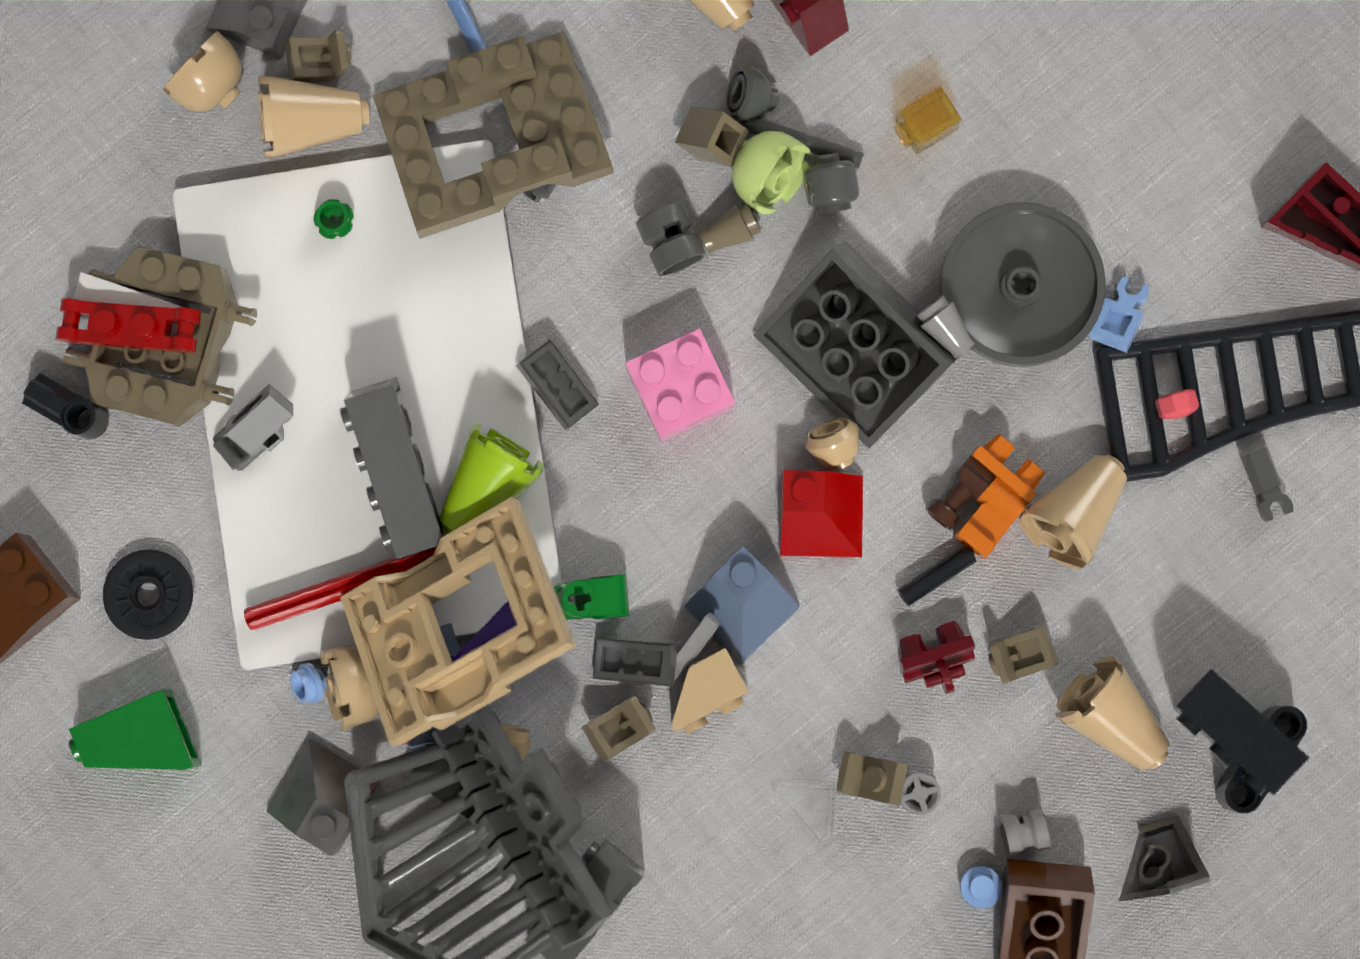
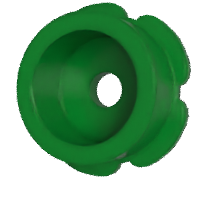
[313,199,354,239]

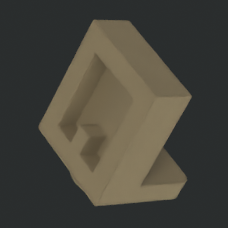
[836,751,908,806]

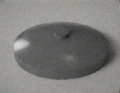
[940,202,1106,367]

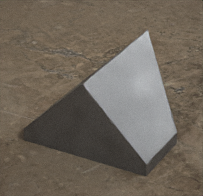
[1119,815,1211,902]

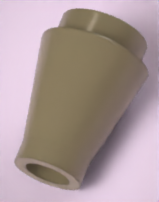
[698,203,762,253]

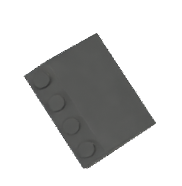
[753,241,960,448]

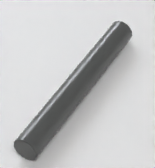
[745,117,864,169]

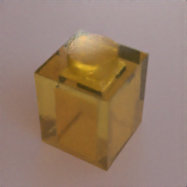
[895,86,962,154]

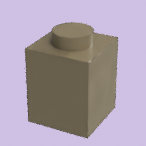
[675,106,749,167]

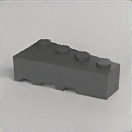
[340,377,445,559]

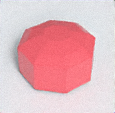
[1155,389,1199,420]

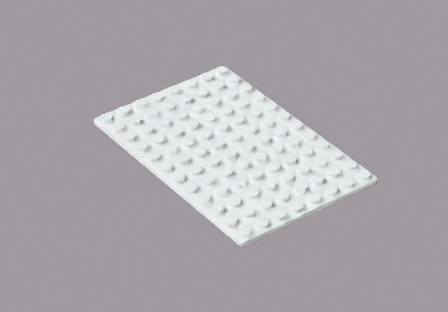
[173,140,562,670]

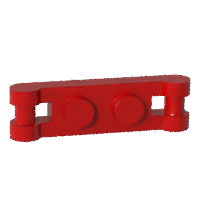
[55,298,201,353]

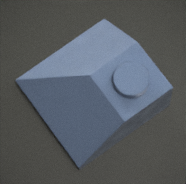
[684,546,800,664]

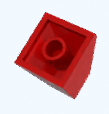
[780,470,863,558]

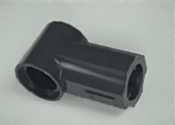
[22,373,109,439]

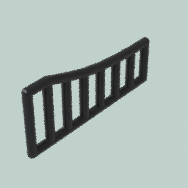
[1094,309,1360,482]

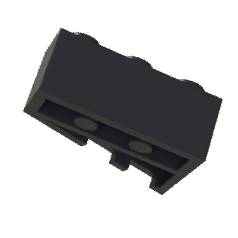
[1174,669,1310,796]

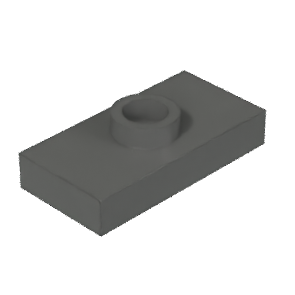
[516,339,599,430]
[593,638,678,687]

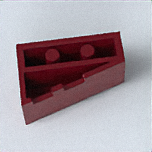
[771,0,849,56]
[1261,162,1360,271]

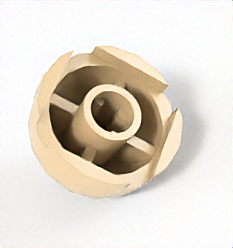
[162,31,242,112]
[320,646,379,731]

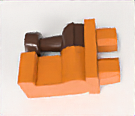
[925,434,1045,560]

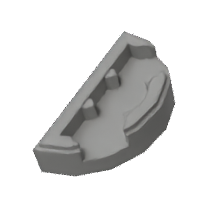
[674,612,721,681]

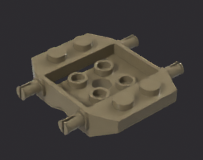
[63,246,257,427]

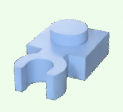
[1089,276,1149,353]

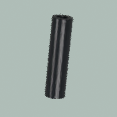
[897,545,977,607]

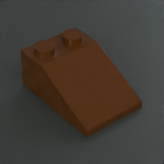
[0,532,81,664]
[997,859,1095,959]

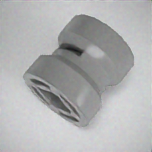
[999,808,1051,857]

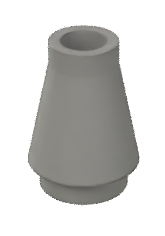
[917,295,975,359]

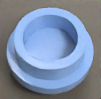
[290,662,327,704]
[960,866,1002,909]

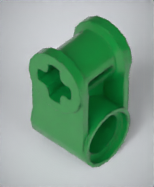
[553,575,630,620]

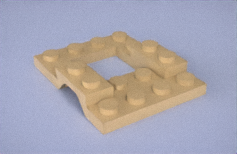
[340,497,576,746]

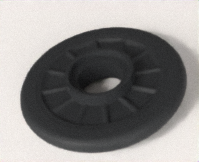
[103,549,193,640]

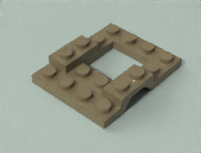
[373,31,614,239]

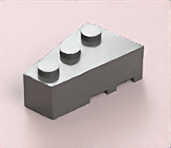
[525,839,645,959]

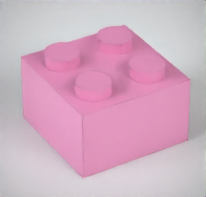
[625,328,735,443]

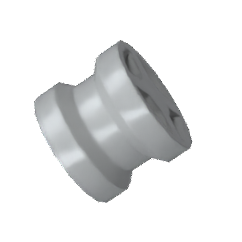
[900,772,941,815]

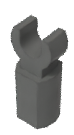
[1240,447,1293,522]

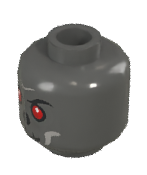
[803,152,859,214]

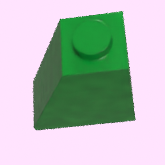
[68,689,202,770]

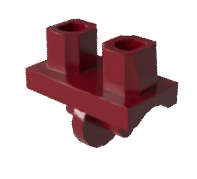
[899,621,975,695]

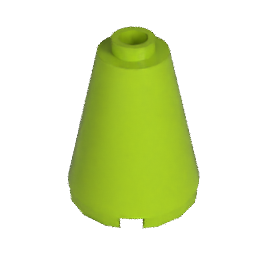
[439,423,545,535]

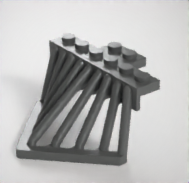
[344,704,613,959]

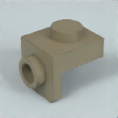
[285,30,352,82]
[989,625,1059,684]
[581,695,656,763]

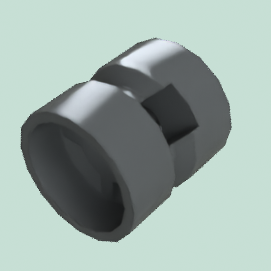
[635,202,706,276]

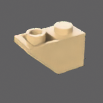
[672,648,749,735]

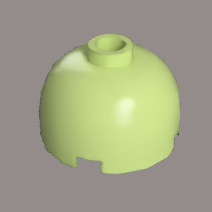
[732,131,810,215]

